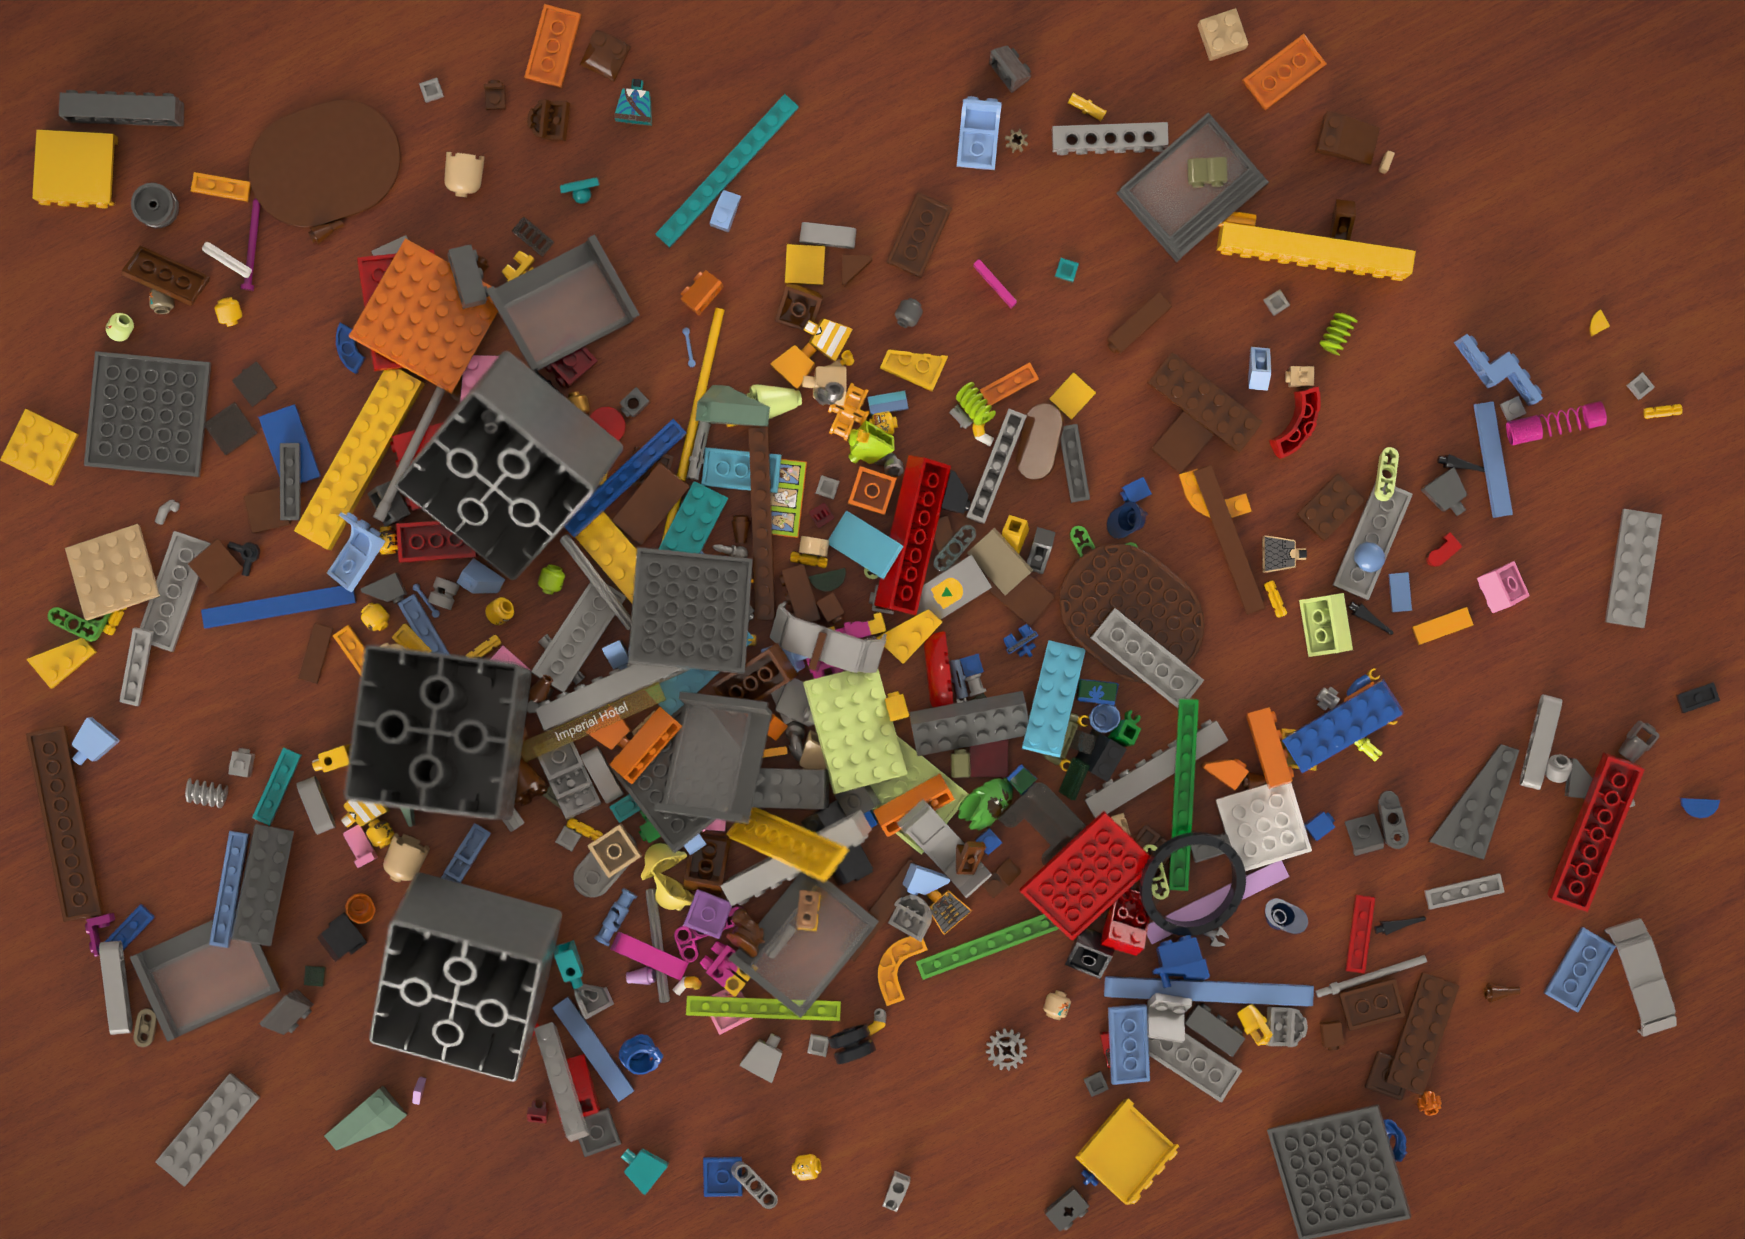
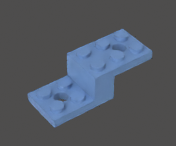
[1454,334,1543,406]

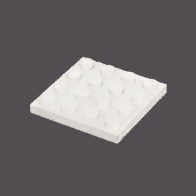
[1215,783,1312,871]

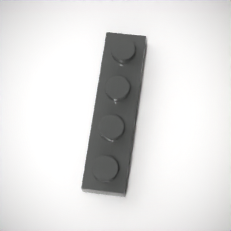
[1060,424,1090,503]
[280,443,301,520]

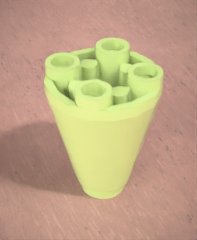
[747,384,802,419]

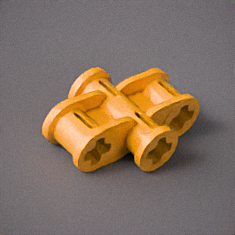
[828,383,870,441]

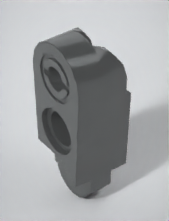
[1378,791,1409,849]

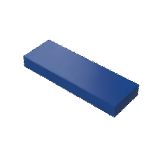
[105,904,155,951]

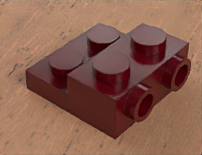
[543,333,598,388]

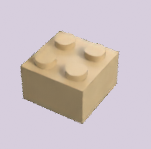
[1197,8,1248,61]
[588,823,642,878]

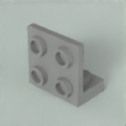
[775,678,814,727]
[1147,993,1192,1043]

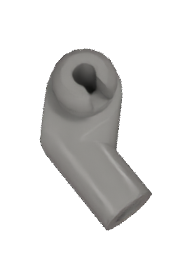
[155,500,180,525]

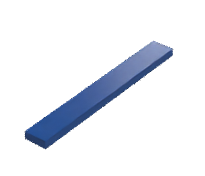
[564,419,687,538]
[201,586,356,629]

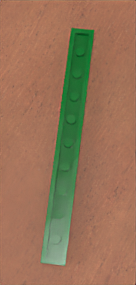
[1168,698,1199,891]

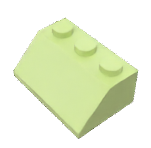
[1299,593,1353,657]

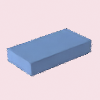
[1388,572,1412,612]

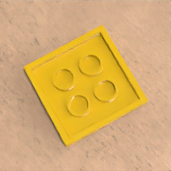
[0,409,79,486]

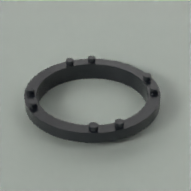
[1140,832,1246,936]

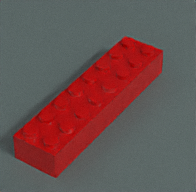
[874,455,951,615]
[1547,752,1645,912]

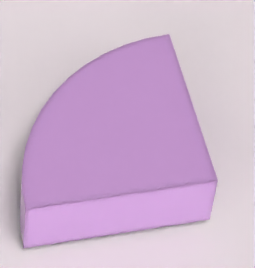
[412,1077,426,1105]

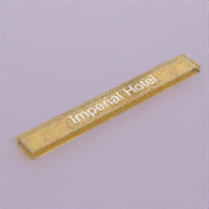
[521,682,667,762]

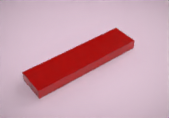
[1345,894,1375,974]

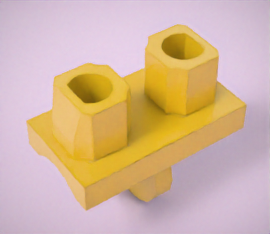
[502,251,535,282]

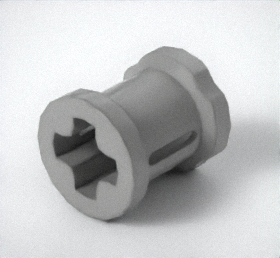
[965,673,986,697]

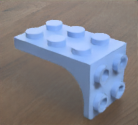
[957,96,1002,170]
[327,512,386,592]

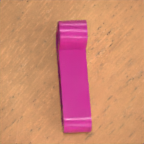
[674,906,745,962]
[610,932,689,981]

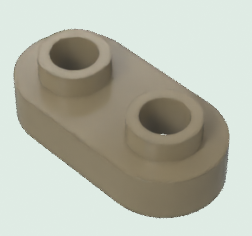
[133,1008,158,1047]

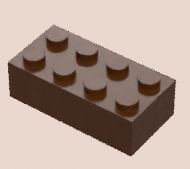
[711,643,799,718]

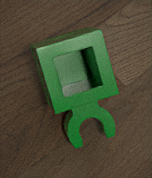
[1108,710,1141,747]
[639,810,661,843]

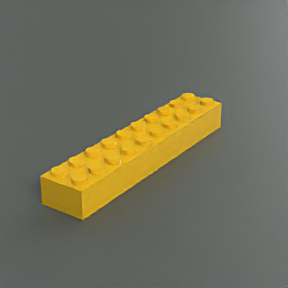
[1217,222,1415,281]
[294,369,425,551]

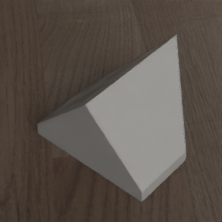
[574,984,614,1019]

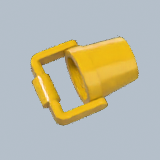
[1237,1004,1273,1046]

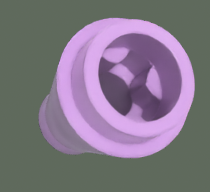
[626,966,656,985]

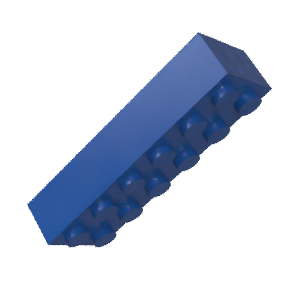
[1282,679,1404,773]

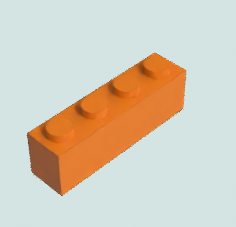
[609,707,682,784]
[1246,707,1294,789]
[873,774,955,837]

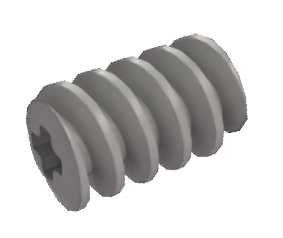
[185,778,228,808]

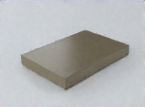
[967,528,1033,595]

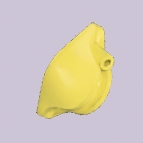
[641,843,687,880]
[654,872,694,911]

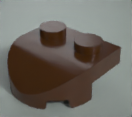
[527,99,570,141]

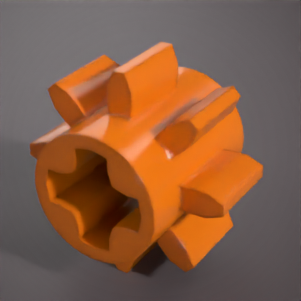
[1417,1091,1442,1116]

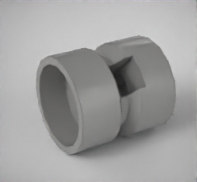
[427,576,460,610]

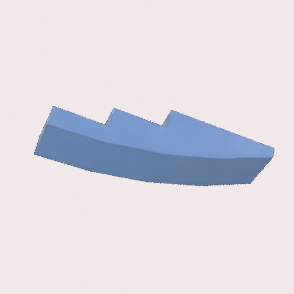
[441,823,491,883]

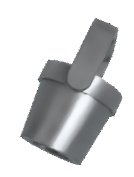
[1618,721,1659,763]

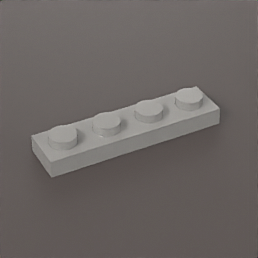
[119,627,154,706]
[1424,873,1505,910]

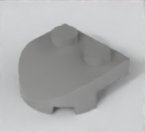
[888,894,932,941]
[1266,1007,1308,1047]

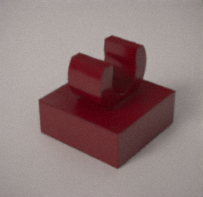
[808,502,835,528]
[527,1100,548,1124]

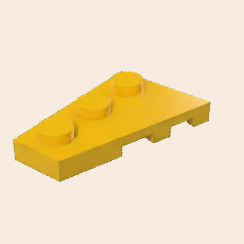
[880,350,948,391]
[876,609,942,664]
[27,638,97,689]

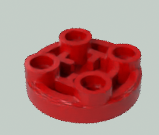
[589,407,626,441]

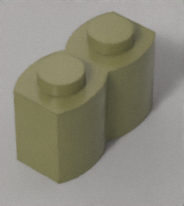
[1187,157,1227,188]
[950,749,971,778]

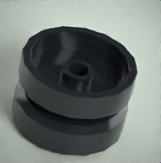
[828,1024,876,1064]

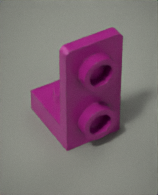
[85,913,115,957]

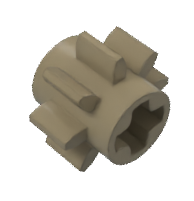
[1005,129,1028,153]

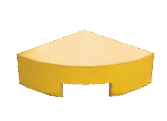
[1589,310,1610,336]

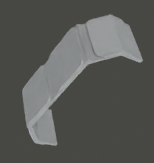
[770,601,887,673]
[897,800,992,898]
[1604,918,1677,1037]

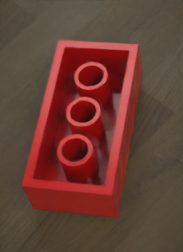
[396,521,479,563]

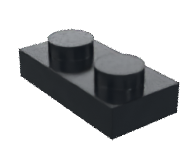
[1676,682,1720,713]

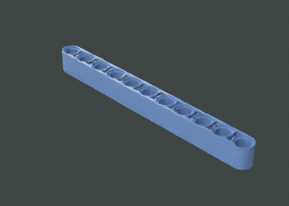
[1104,976,1314,1006]

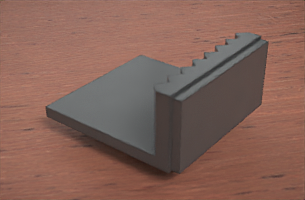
[835,785,880,816]
[1345,814,1384,856]

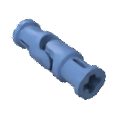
[594,888,637,946]

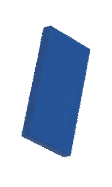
[259,404,321,484]

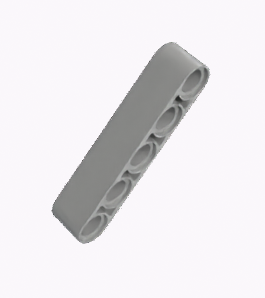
[1520,694,1562,790]
[99,941,132,1035]

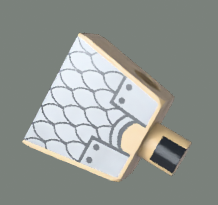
[1262,536,1307,573]

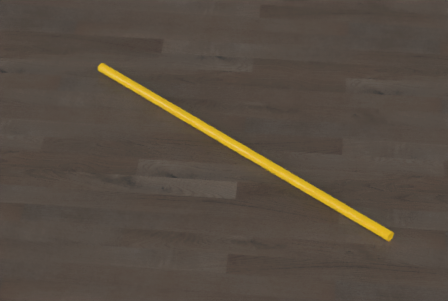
[661,308,725,543]

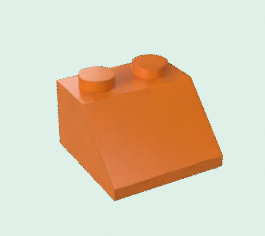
[681,270,724,316]
[1200,758,1249,790]

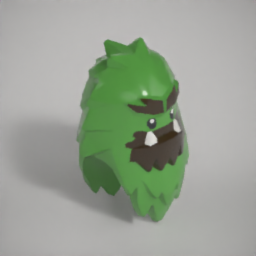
[958,778,1013,830]

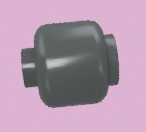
[895,298,923,328]

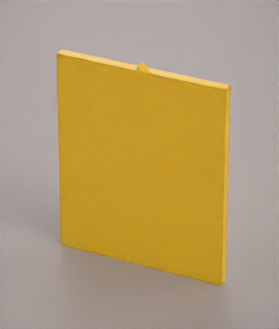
[1049,372,1096,420]

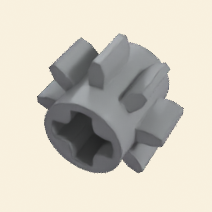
[1316,687,1340,710]

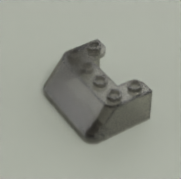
[998,782,1087,865]

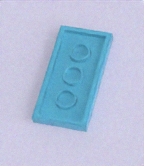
[701,447,782,493]
[829,510,903,579]

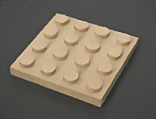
[65,524,160,621]

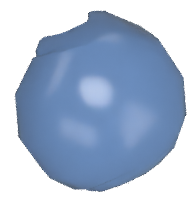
[1354,542,1385,573]
[1089,704,1121,733]

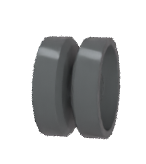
[131,183,179,228]

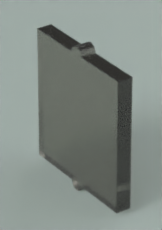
[232,361,278,407]

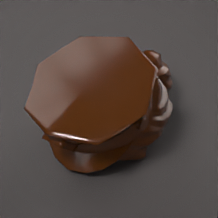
[726,908,765,958]

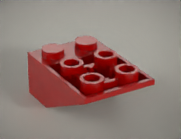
[1101,889,1154,956]
[554,1054,600,1123]

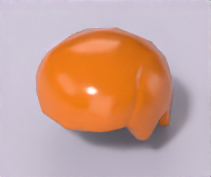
[345,893,376,924]

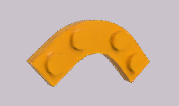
[1179,469,1252,518]
[878,936,928,1006]

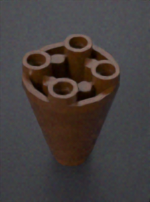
[514,756,548,806]

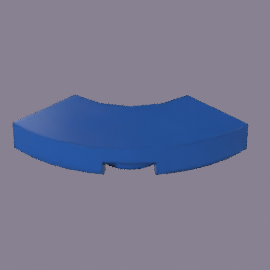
[335,323,365,375]

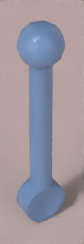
[682,328,696,367]
[413,584,440,618]

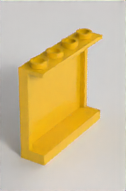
[33,130,118,208]
[1075,1098,1179,1205]

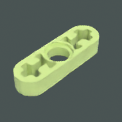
[1375,447,1399,501]
[1143,844,1169,900]

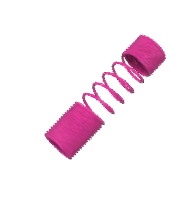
[1506,401,1607,446]

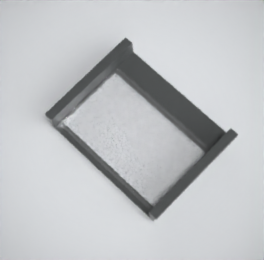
[1116,113,1269,262]
[486,234,640,372]
[654,691,772,824]
[729,871,879,1018]
[130,909,281,1042]

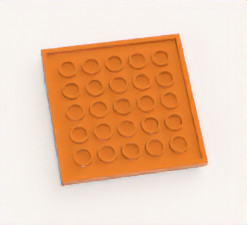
[349,238,498,394]

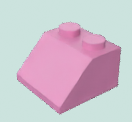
[1477,561,1530,613]

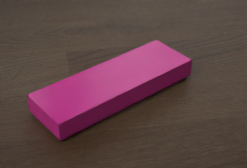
[973,259,1017,309]

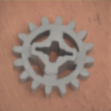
[986,1028,1027,1071]

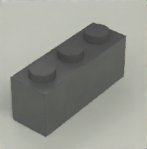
[447,244,489,309]
[1185,1003,1246,1057]

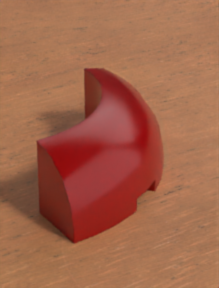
[1269,386,1321,459]
[924,631,954,708]

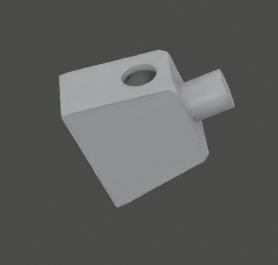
[740,1033,783,1083]

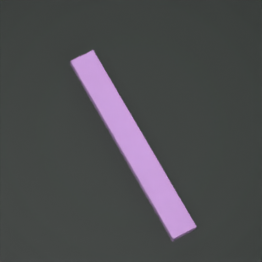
[1147,860,1289,944]

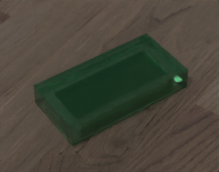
[1058,757,1090,800]

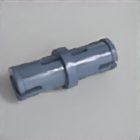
[949,659,969,699]

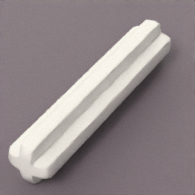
[202,242,252,278]

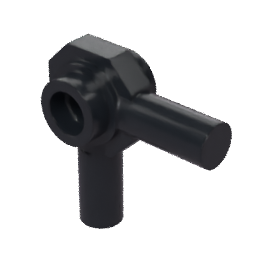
[228,541,261,576]

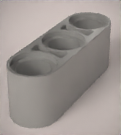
[799,222,857,249]
[580,746,624,804]
[297,776,336,835]
[731,1161,778,1209]

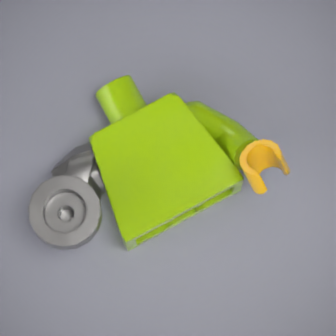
[848,421,904,477]

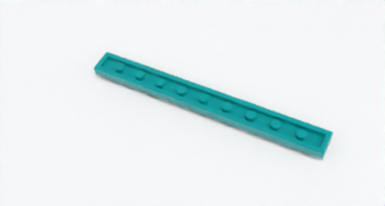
[655,94,799,248]

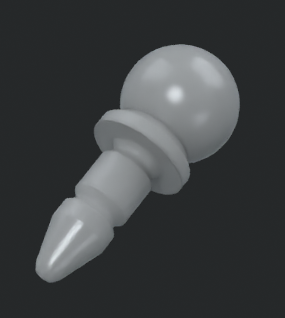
[713,544,748,558]

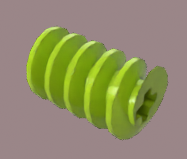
[1320,313,1358,356]
[956,382,996,425]

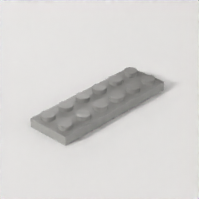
[1332,481,1413,600]
[1605,509,1662,628]
[140,531,211,652]
[531,582,626,693]
[1090,608,1204,708]
[1148,1033,1242,1103]
[156,1073,260,1187]

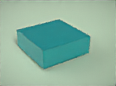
[1055,258,1079,282]

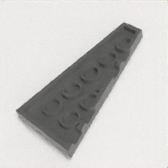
[1428,744,1519,860]

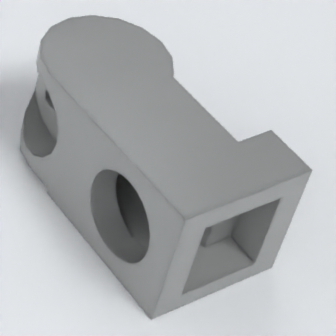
[882,1171,911,1212]

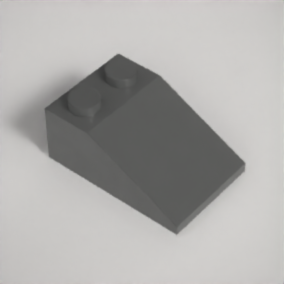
[989,45,1031,93]
[259,989,314,1035]

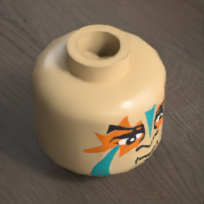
[1043,990,1071,1020]

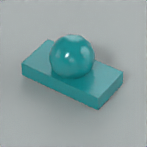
[560,177,600,204]

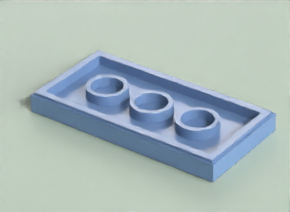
[1543,927,1616,1013]
[1108,1004,1150,1085]

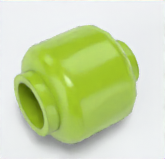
[538,565,565,594]

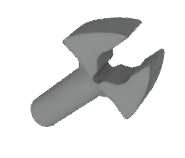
[1204,926,1229,947]

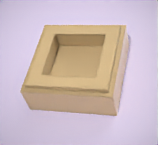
[1378,151,1395,174]

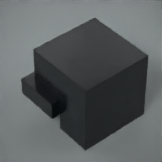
[831,844,873,886]
[317,912,367,962]

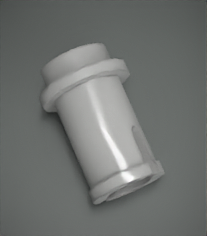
[949,405,973,429]
[482,408,497,433]

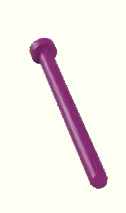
[240,198,260,291]

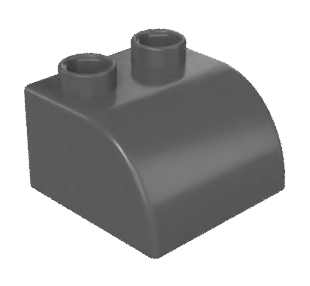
[395,351,623,580]
[344,645,532,820]
[369,872,562,1082]

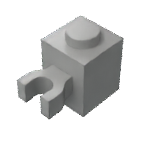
[228,748,255,777]

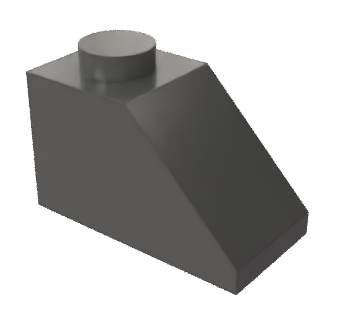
[1026,527,1056,574]
[361,573,407,604]
[1564,758,1593,798]

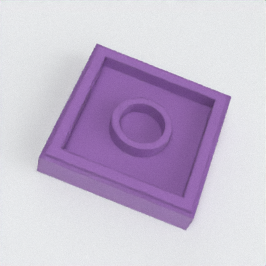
[683,889,732,939]

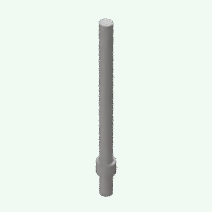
[1315,955,1427,998]

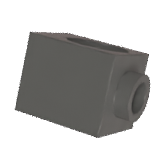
[620,387,651,418]

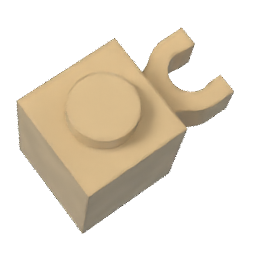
[1285,366,1314,387]

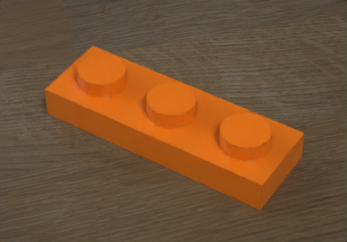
[979,362,1039,406]

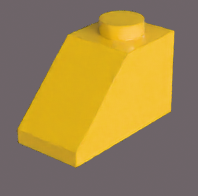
[885,691,909,721]

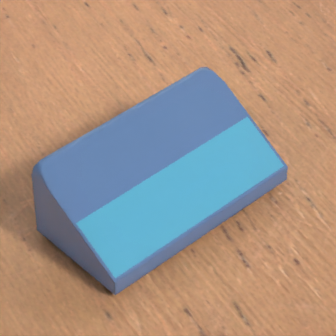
[867,390,908,416]

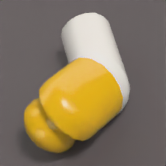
[972,423,994,446]
[672,976,702,996]

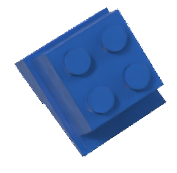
[1152,935,1210,988]

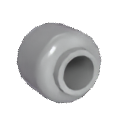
[1545,754,1572,783]

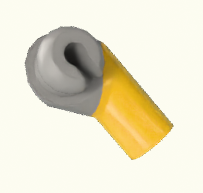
[868,1008,887,1036]

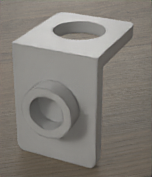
[869,585,894,614]

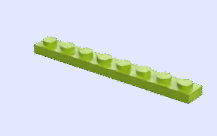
[686,995,841,1021]

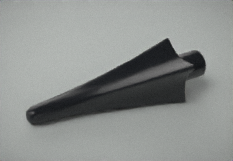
[1437,454,1485,472]
[1348,602,1394,635]
[1374,916,1426,935]

